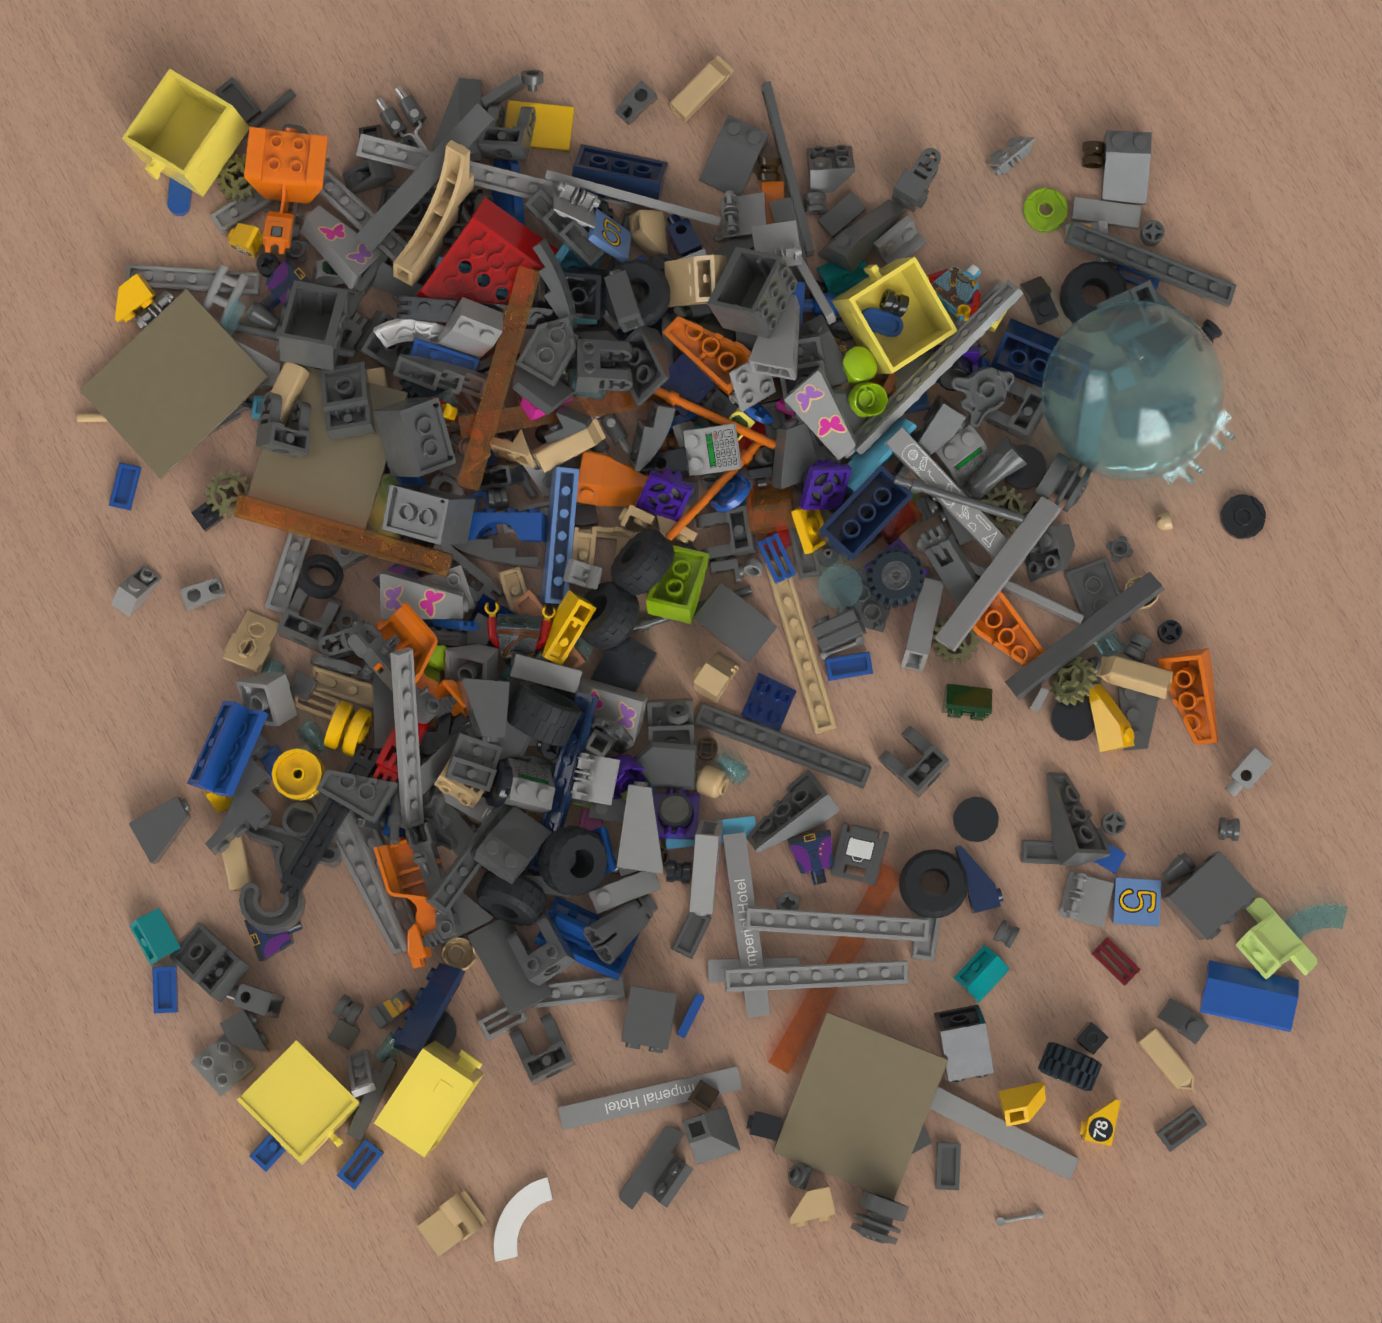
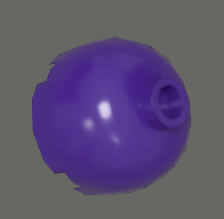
[609,755,646,799]

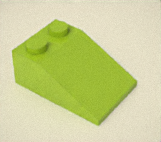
[646,545,710,624]

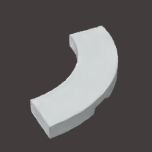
[373,318,445,348]
[494,1177,553,1262]

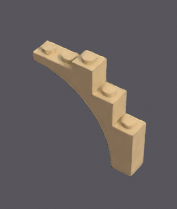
[393,140,474,286]

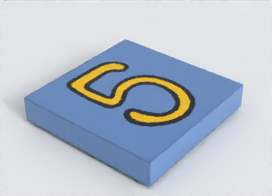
[588,208,632,263]
[1112,877,1162,926]

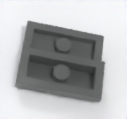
[446,732,503,792]

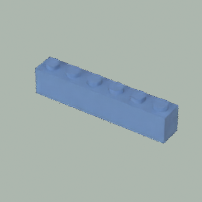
[541,467,579,605]

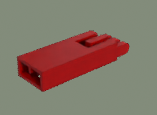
[372,720,432,783]

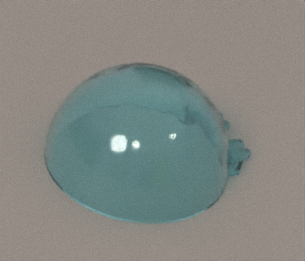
[1042,301,1236,484]

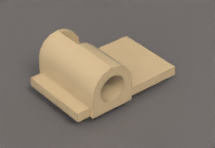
[223,610,279,672]
[417,1190,487,1257]

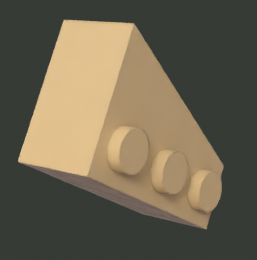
[692,652,741,704]

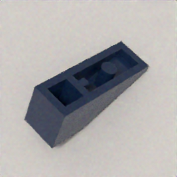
[955,845,1003,914]

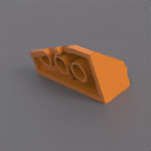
[663,316,751,397]
[576,450,649,506]
[972,591,1045,667]
[1158,648,1218,745]

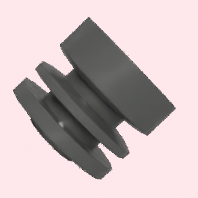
[1034,452,1092,512]
[850,1190,909,1245]

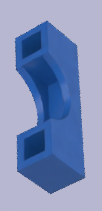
[468,508,547,542]

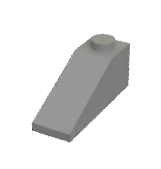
[589,871,662,915]

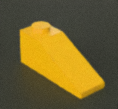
[542,590,597,665]
[1089,684,1135,752]

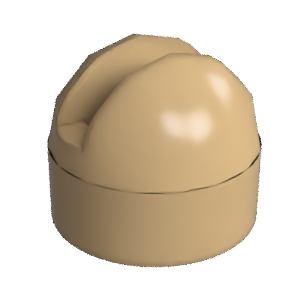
[1156,512,1173,531]

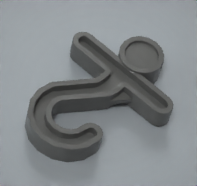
[239,802,342,935]

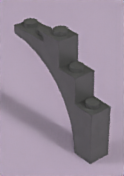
[205,717,273,855]

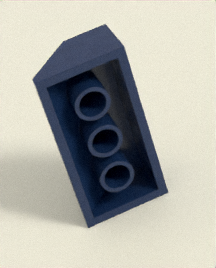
[572,144,668,202]
[990,318,1094,401]
[817,465,914,561]
[392,963,466,1059]

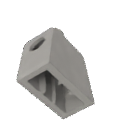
[1224,747,1273,797]

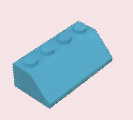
[838,417,917,496]

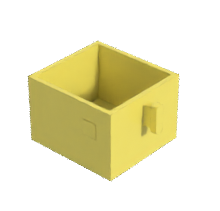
[122,68,249,197]
[832,257,958,374]
[237,1040,360,1165]
[374,1041,484,1157]

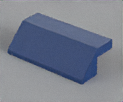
[187,701,268,797]
[535,896,640,980]
[1200,960,1299,1032]

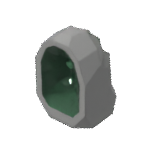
[312,259,345,286]

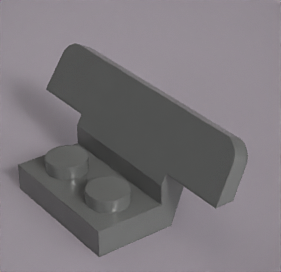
[619,1126,693,1209]

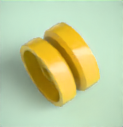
[324,700,373,757]
[272,749,326,801]

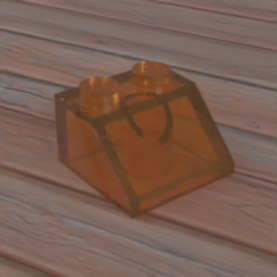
[746,486,796,535]

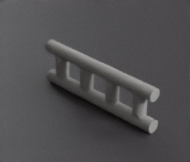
[202,264,249,330]

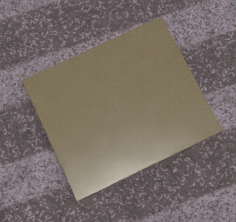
[80,289,269,479]
[246,364,408,534]
[773,1012,948,1200]

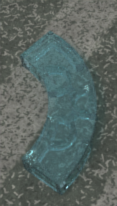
[1285,905,1347,962]

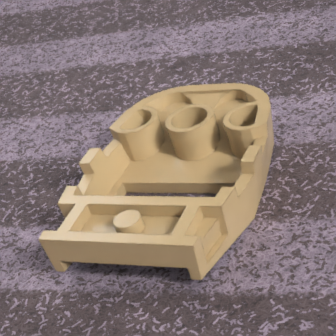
[572,526,640,584]

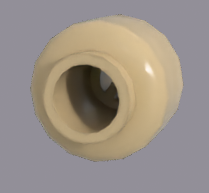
[695,765,729,798]

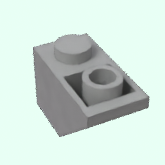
[111,565,162,617]

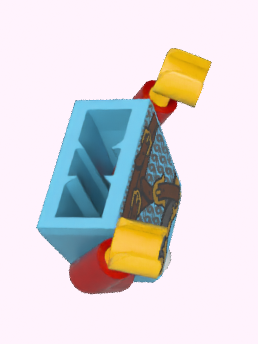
[925,264,981,321]

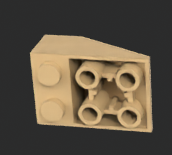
[664,255,727,307]

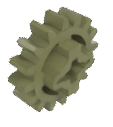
[216,153,257,202]
[204,469,252,519]
[981,486,1028,535]
[931,615,980,664]
[1050,656,1097,705]

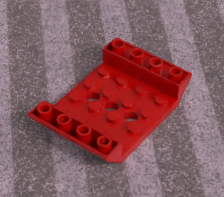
[415,197,558,359]

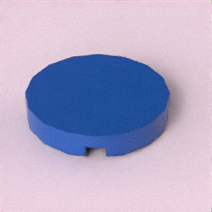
[709,473,751,512]

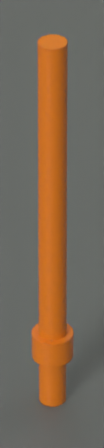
[653,387,776,450]
[665,441,763,541]

